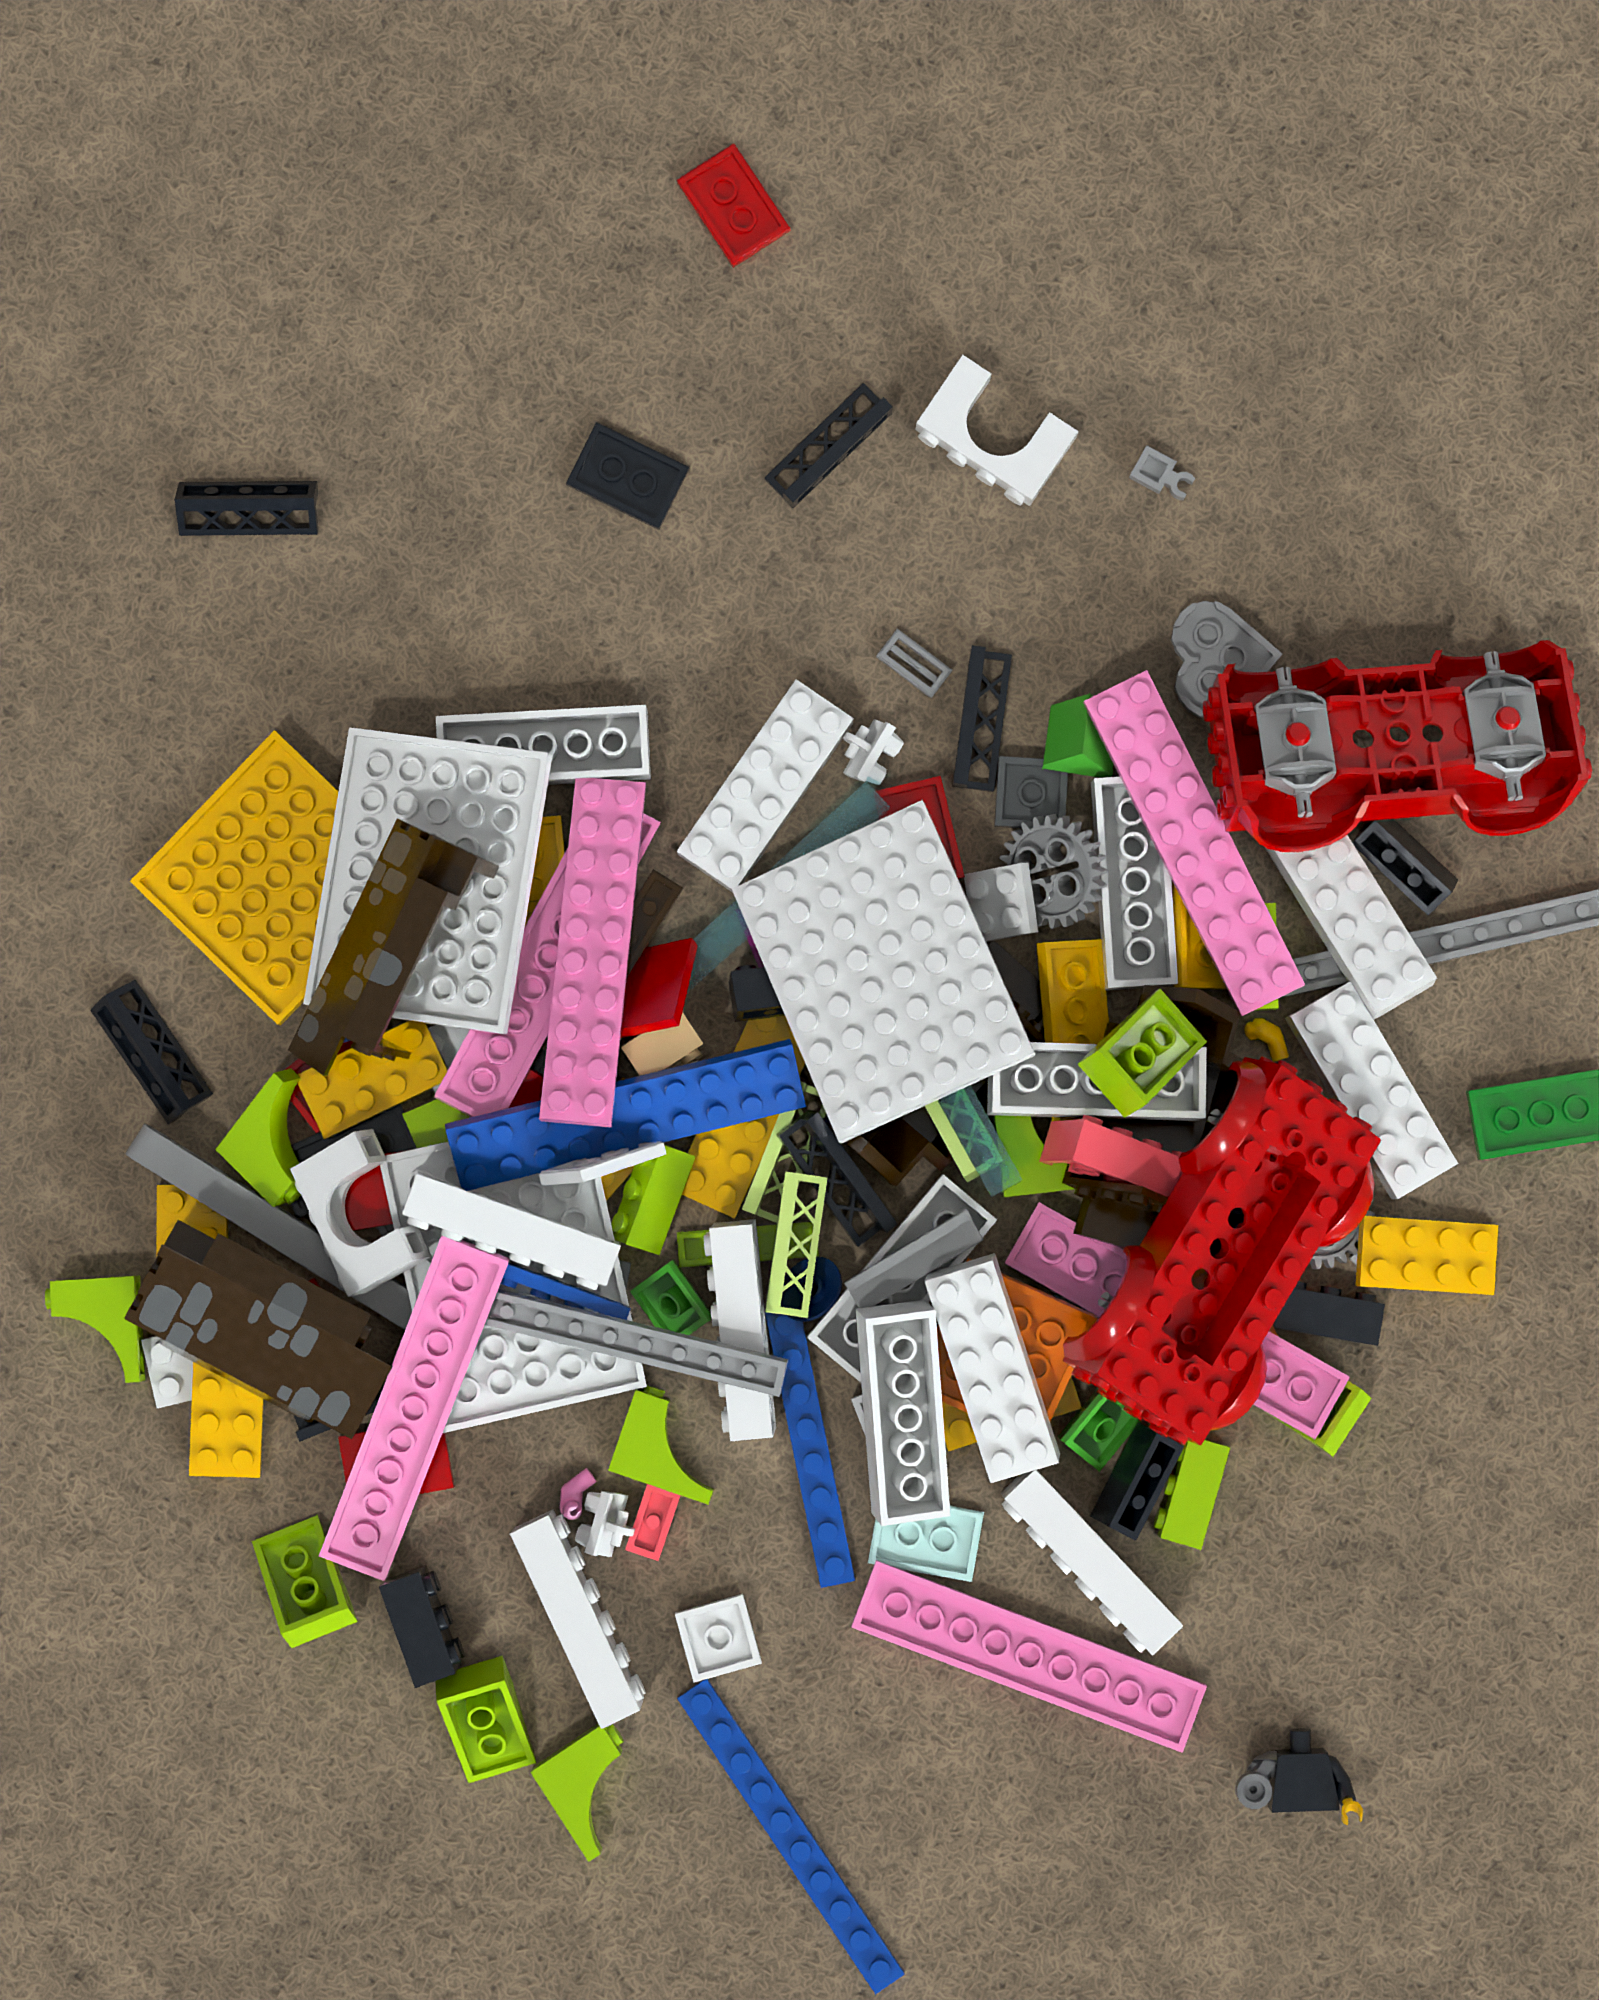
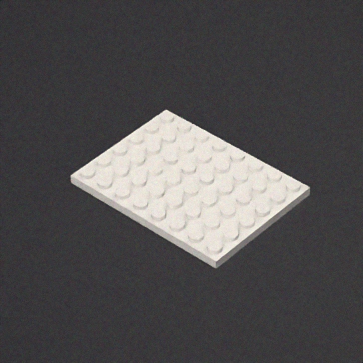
[303,727,552,1035]
[732,800,1036,1144]
[380,1141,647,1433]

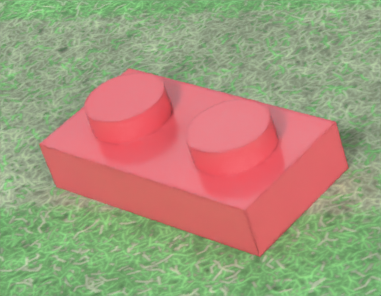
[625,1484,681,1561]

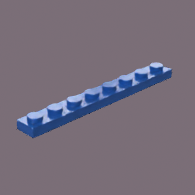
[765,1312,855,1588]

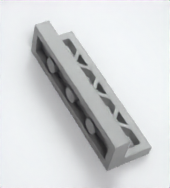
[844,1209,984,1308]

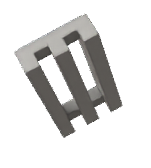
[876,628,952,699]

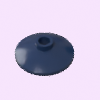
[781,1257,842,1322]

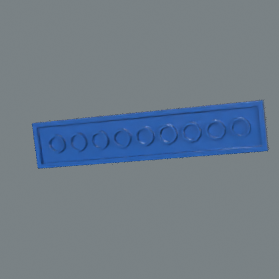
[445,1039,806,1191]

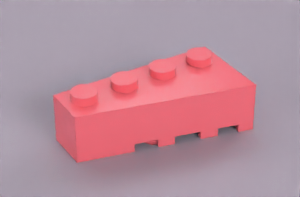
[1039,1115,1184,1198]

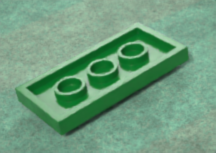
[1466,1069,1599,1160]

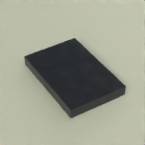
[566,422,690,530]

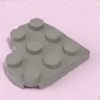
[1171,601,1282,718]

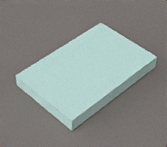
[868,1505,984,1582]

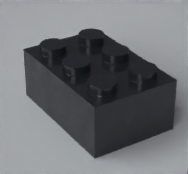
[379,1565,465,1688]

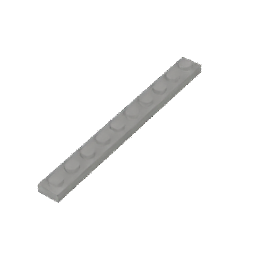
[1280,889,1599,998]
[485,1289,789,1397]

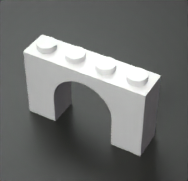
[915,355,1078,506]
[290,1129,431,1297]

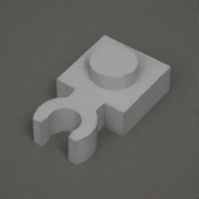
[1129,445,1195,500]

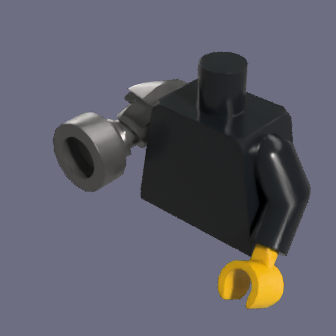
[1235,1728,1363,1825]

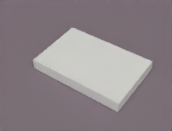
[539,1141,666,1186]

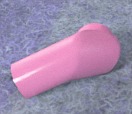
[559,1468,597,1520]

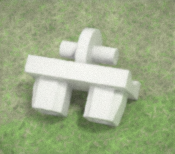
[843,719,904,785]
[575,1491,635,1557]

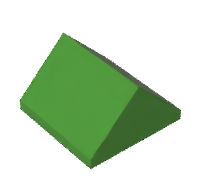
[1042,693,1114,778]
[630,1260,711,1335]
[1057,1388,1143,1472]

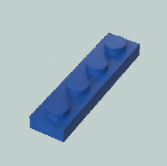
[500,1263,631,1320]

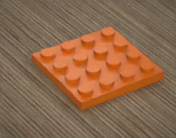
[937,1258,1097,1421]

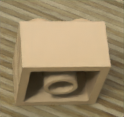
[621,1012,705,1076]

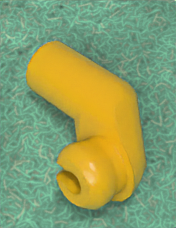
[1244,1018,1289,1062]

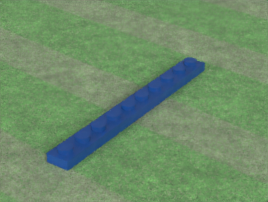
[677,1679,905,1995]

